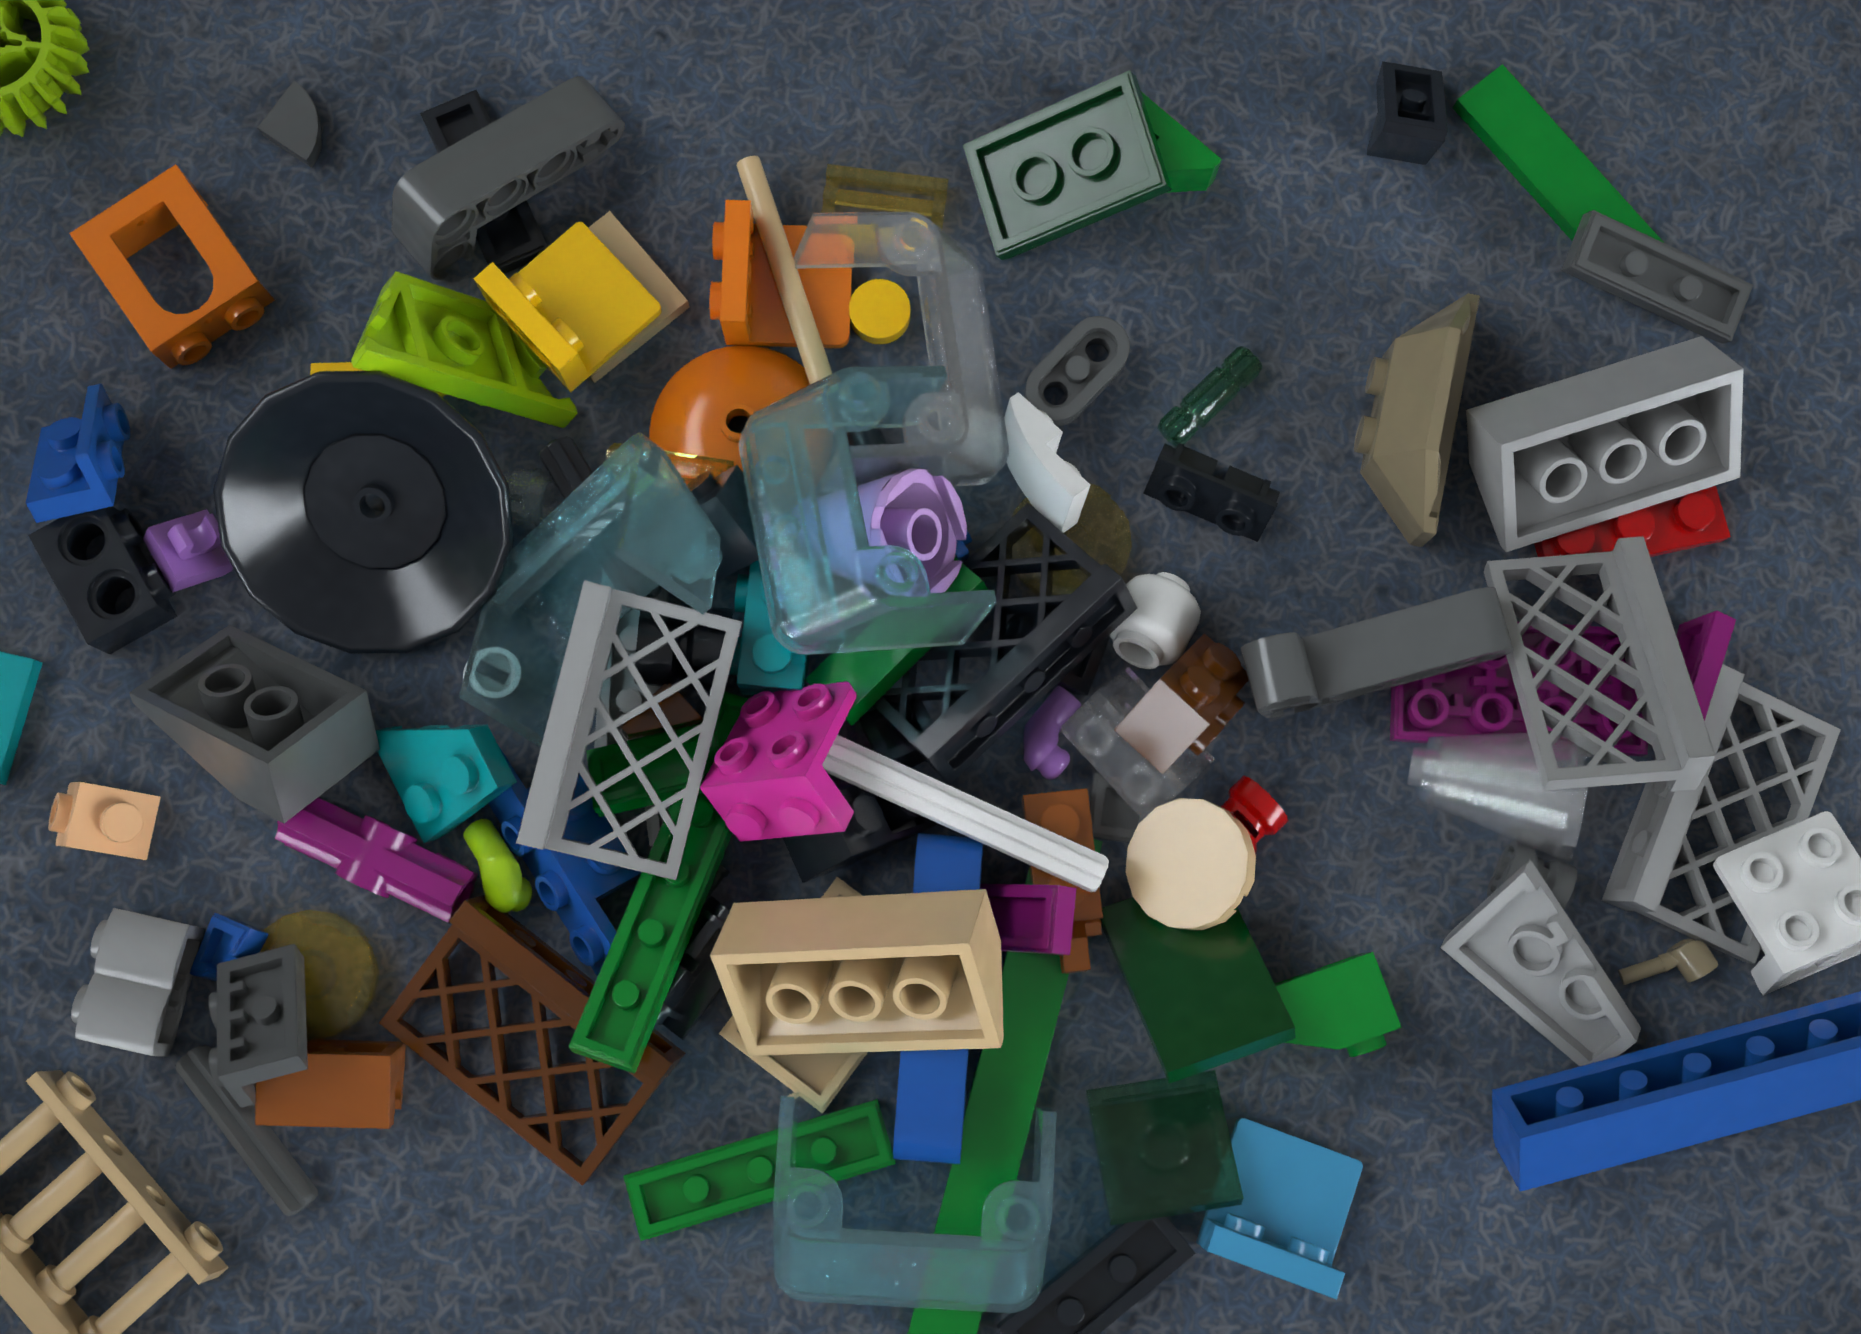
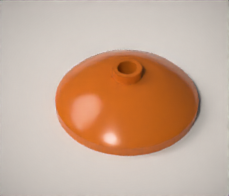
[649,345,836,519]

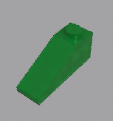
[1275,952,1402,1057]

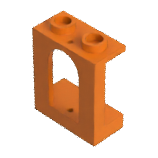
[69,164,275,369]

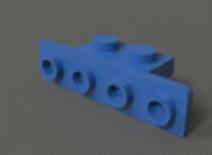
[488,745,642,977]

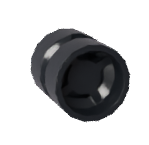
[634,603,733,692]

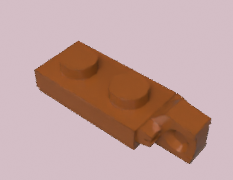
[1022,788,1103,973]

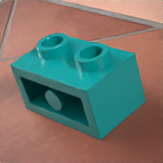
[729,557,818,696]

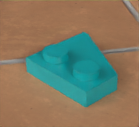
[375,724,517,843]

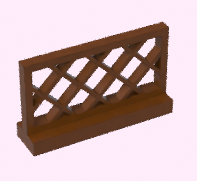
[379,895,686,1186]

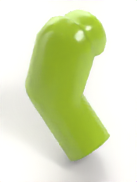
[463,819,532,913]

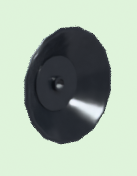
[213,371,514,654]

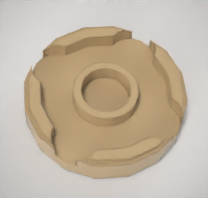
[1126,798,1256,930]

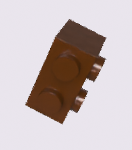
[1114,633,1249,775]

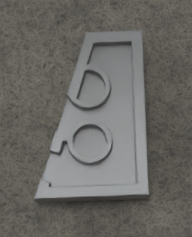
[1440,859,1641,1066]

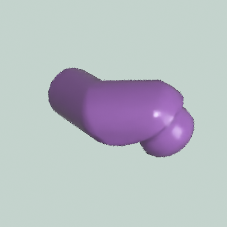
[1023,685,1081,780]

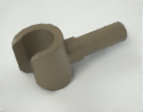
[1618,939,1718,985]

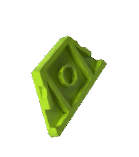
[351,271,578,428]

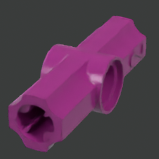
[275,797,478,924]

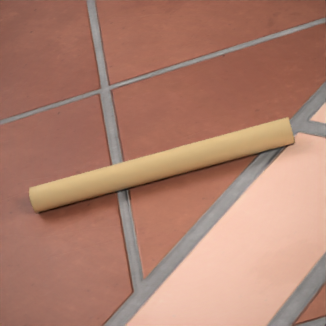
[736,156,836,392]

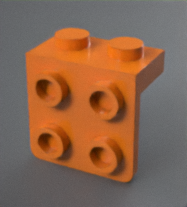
[709,200,853,349]

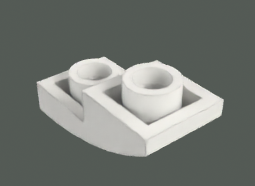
[999,392,1091,533]

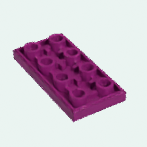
[1390,621,1648,757]

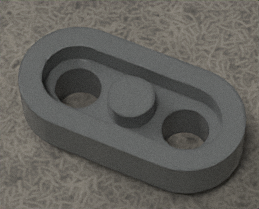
[1024,316,1130,427]

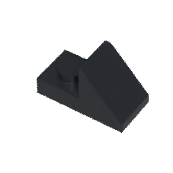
[1367,61,1448,165]

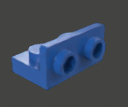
[26,383,130,523]

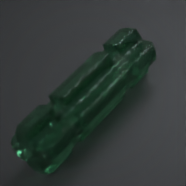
[1157,346,1262,447]

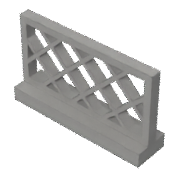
[1484,536,1716,792]
[516,580,742,880]
[1602,664,1841,964]

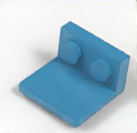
[1196,1118,1363,1300]

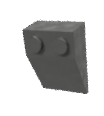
[129,625,380,823]

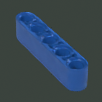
[893,833,983,1164]

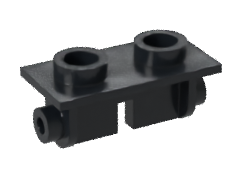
[1143,442,1280,542]
[656,896,730,1040]

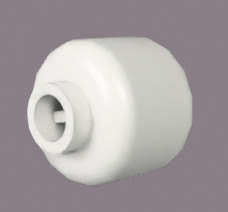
[1110,572,1201,669]

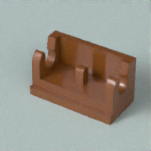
[255,1039,406,1129]

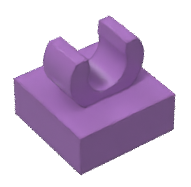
[143,509,233,593]

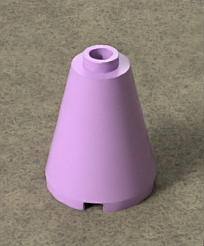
[789,468,967,600]

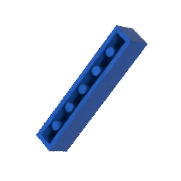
[1492,991,1861,1192]

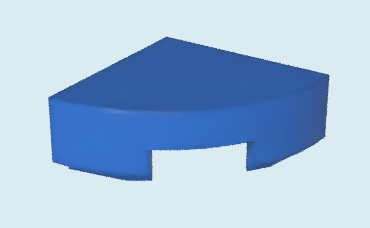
[190,913,269,981]

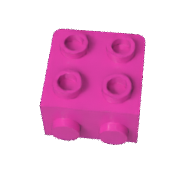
[699,681,857,842]

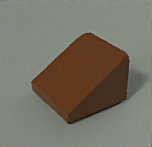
[621,683,703,740]

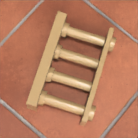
[0,1070,229,1334]

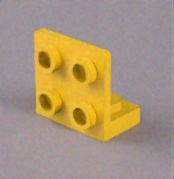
[473,222,662,393]

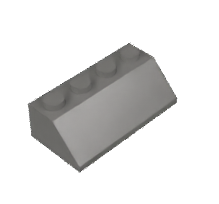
[1466,336,1744,552]

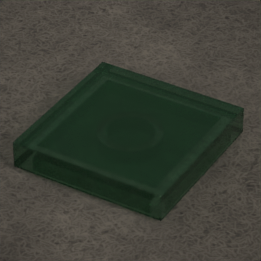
[1086,1070,1244,1225]

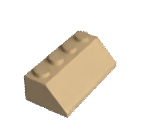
[710,889,1004,1056]

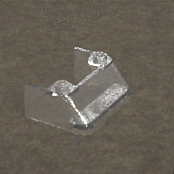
[794,211,1009,493]

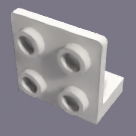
[1713,811,1861,996]

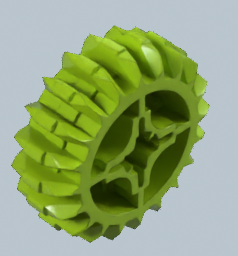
[0,0,90,137]

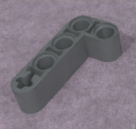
[391,76,625,280]
[1241,587,1514,718]

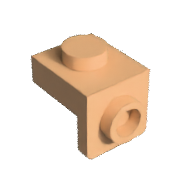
[48,782,161,860]

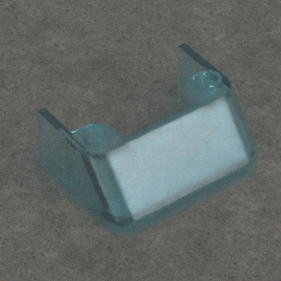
[739,366,997,655]
[459,433,723,747]
[773,1092,1057,1313]

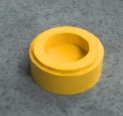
[849,279,910,344]

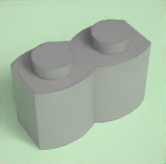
[71,908,205,1057]

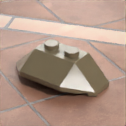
[1354,293,1480,547]

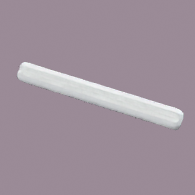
[822,735,1109,892]

